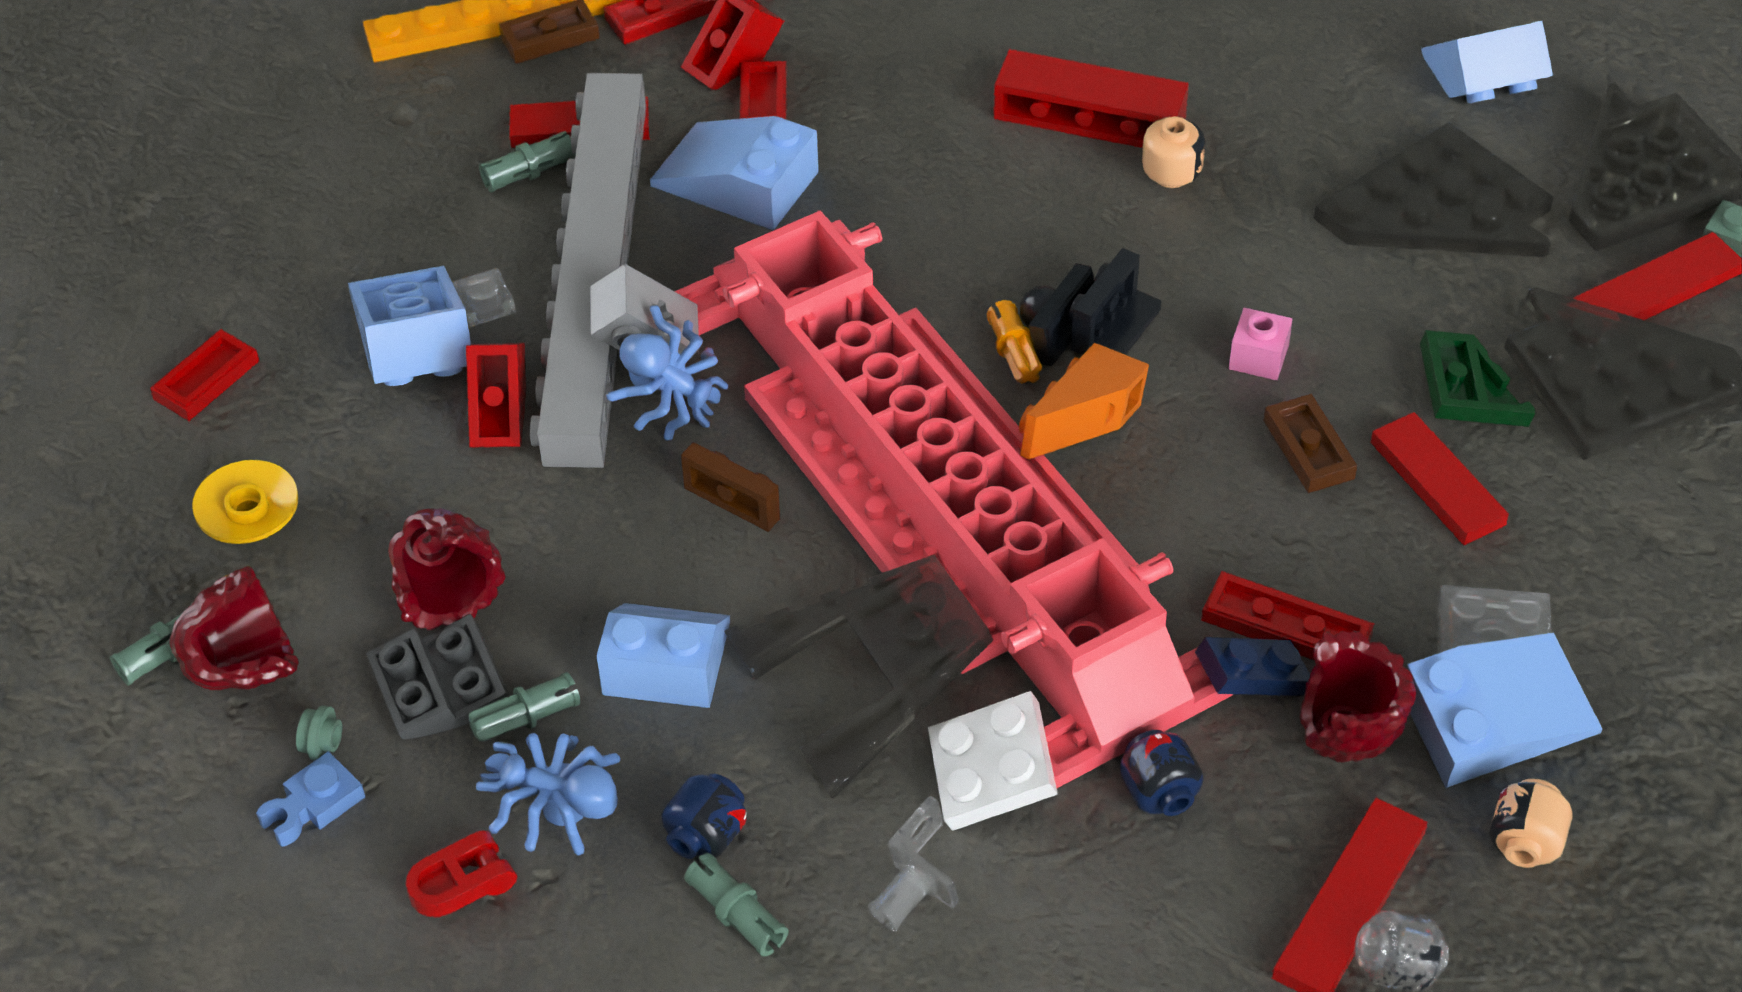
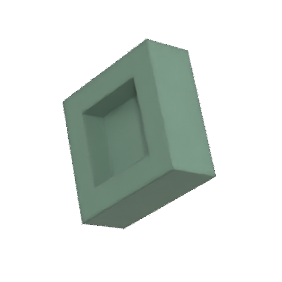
[1703,200,1742,258]

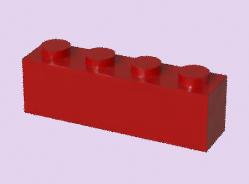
[994,49,1189,148]

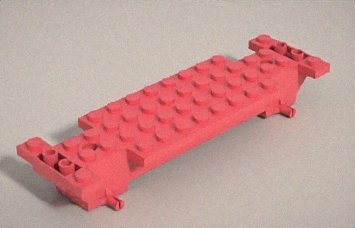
[675,210,1234,788]

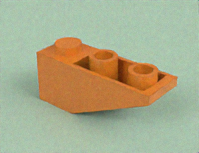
[1019,343,1149,459]

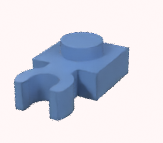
[256,751,365,847]

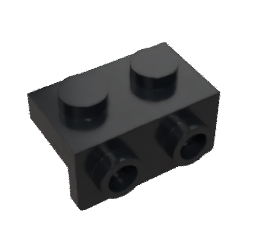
[1069,248,1161,355]

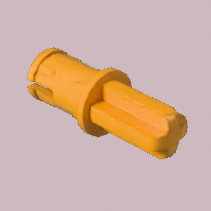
[986,300,1042,384]

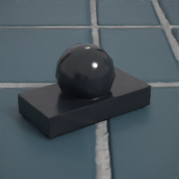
[1020,263,1094,366]

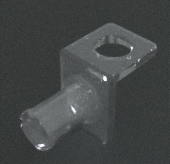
[868,796,959,931]

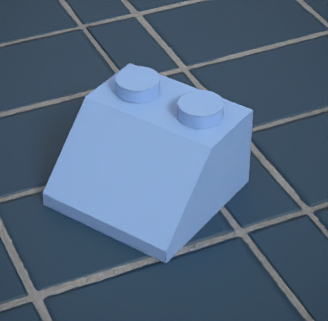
[1421,21,1553,104]
[597,603,730,708]

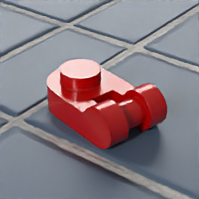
[405,830,517,917]

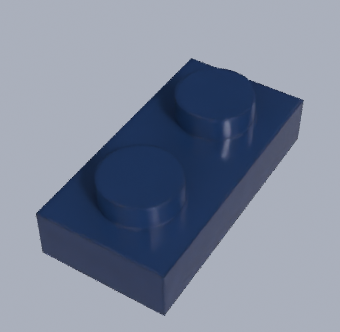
[1195,637,1310,696]

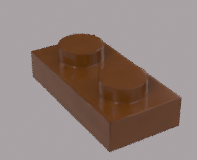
[498,0,600,64]
[1263,393,1357,493]
[681,442,780,532]

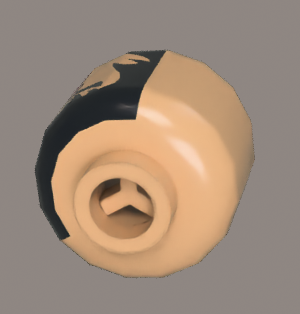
[1142,117,1205,188]
[1489,779,1573,868]

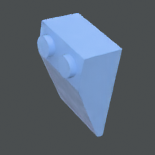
[650,116,819,231]
[348,266,471,386]
[1406,633,1602,788]

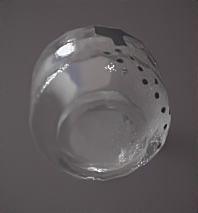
[1355,910,1449,992]

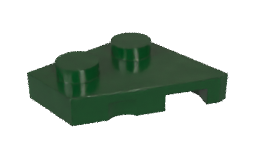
[1420,330,1536,427]

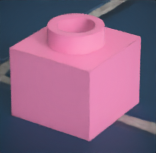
[1229,308,1293,380]

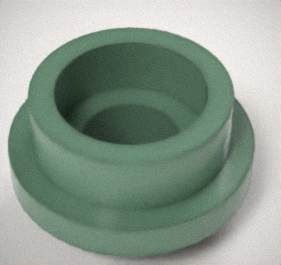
[296,705,342,761]

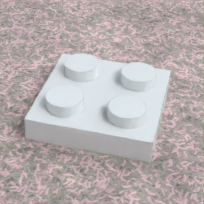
[928,691,1058,831]

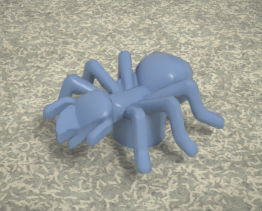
[606,305,728,440]
[476,733,620,856]

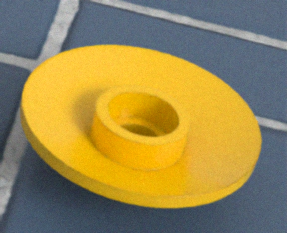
[192,460,299,544]

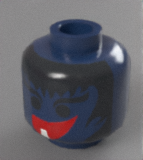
[1119,730,1203,816]
[661,773,747,859]

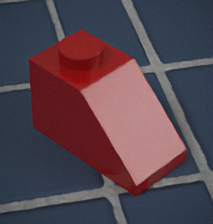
[681,0,785,90]
[466,343,526,448]

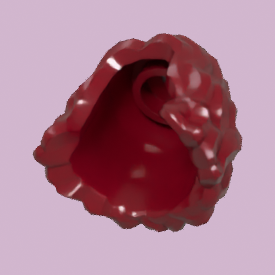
[388,508,506,631]
[170,566,299,690]
[1300,631,1416,762]

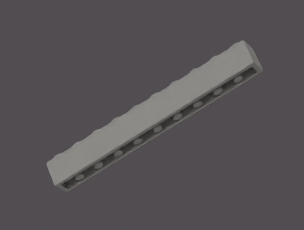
[530,73,646,468]

